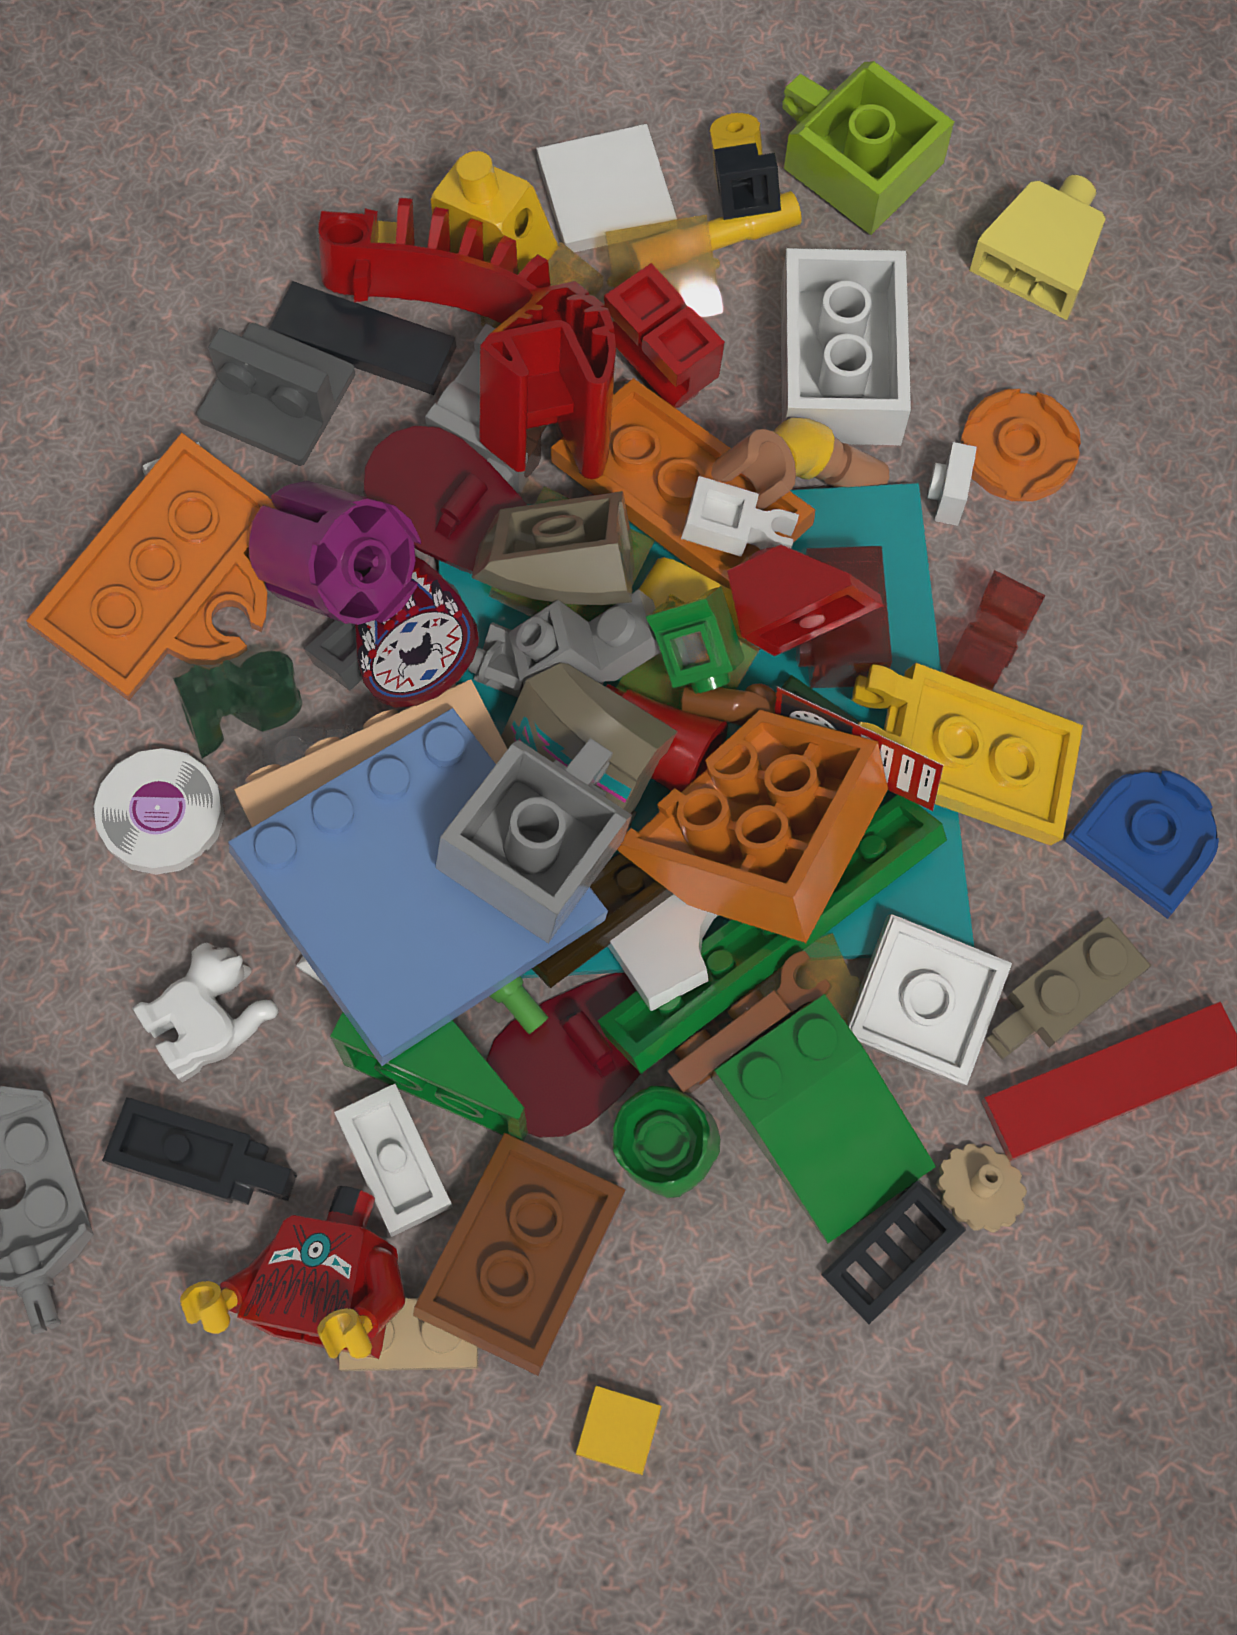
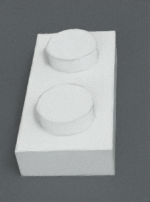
[334,1084,453,1237]

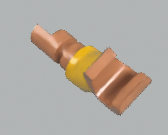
[711,418,889,510]

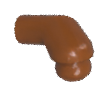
[682,683,776,726]

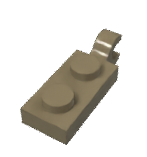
[985,916,1151,1060]

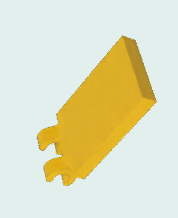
[851,663,1083,846]

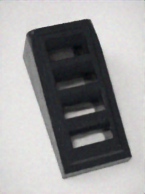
[821,1179,966,1324]

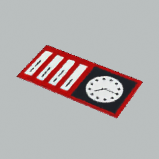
[774,687,944,811]

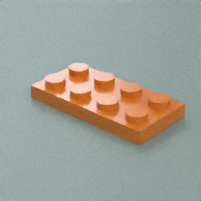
[551,378,815,590]

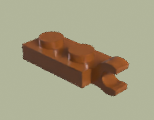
[668,951,832,1093]

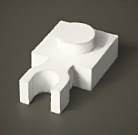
[681,476,799,557]

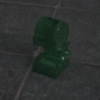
[173,651,303,759]

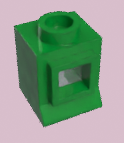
[646,586,745,694]

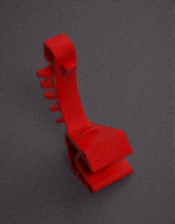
[318,198,616,479]

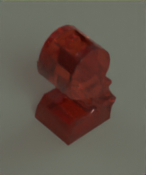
[945,570,1046,691]

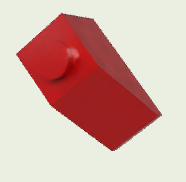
[727,544,883,656]

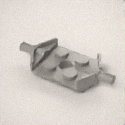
[0,1086,94,1334]

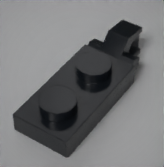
[102,1097,297,1205]

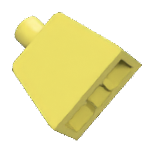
[969,175,1106,320]

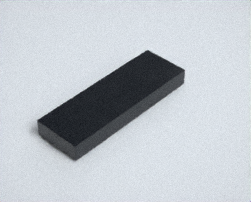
[269,281,456,395]

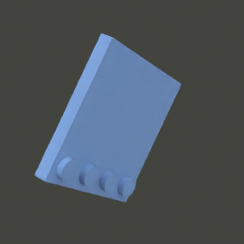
[228,708,608,1066]

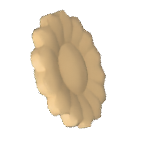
[936,1144,1027,1233]

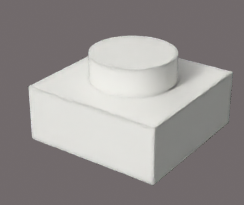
[927,442,977,526]

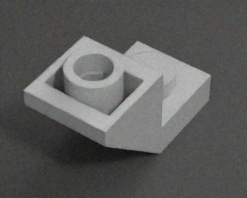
[509,589,661,684]

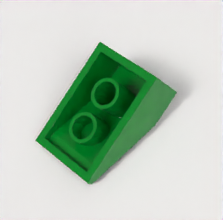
[712,994,936,1244]
[330,1012,528,1141]

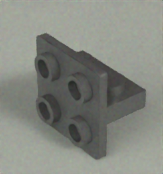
[197,323,355,466]

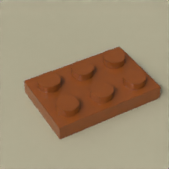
[413,1133,626,1376]

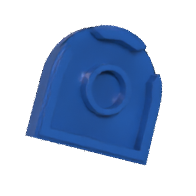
[1065,770,1219,919]

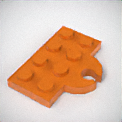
[26,433,277,701]

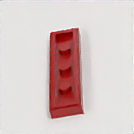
[981,1001,1237,1162]

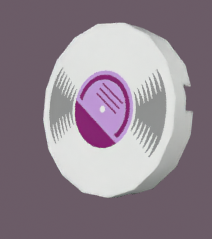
[94,748,224,875]

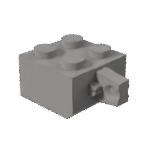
[435,738,632,944]

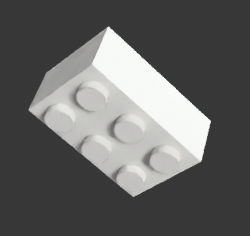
[781,248,911,445]

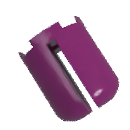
[249,481,421,625]

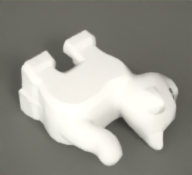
[132,942,278,1082]

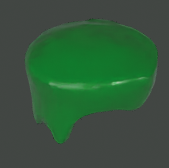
[612,1086,721,1198]

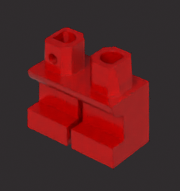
[604,263,725,408]

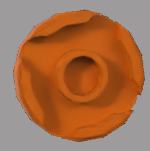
[960,389,1081,501]

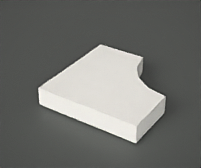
[608,894,718,1011]

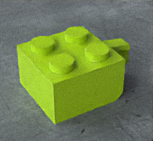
[782,61,955,235]

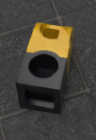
[710,113,781,220]

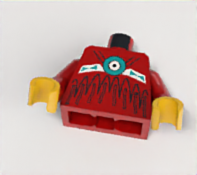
[180,1186,406,1359]

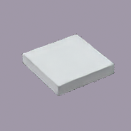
[536,124,677,254]
[846,914,1012,1085]

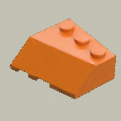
[617,710,888,943]

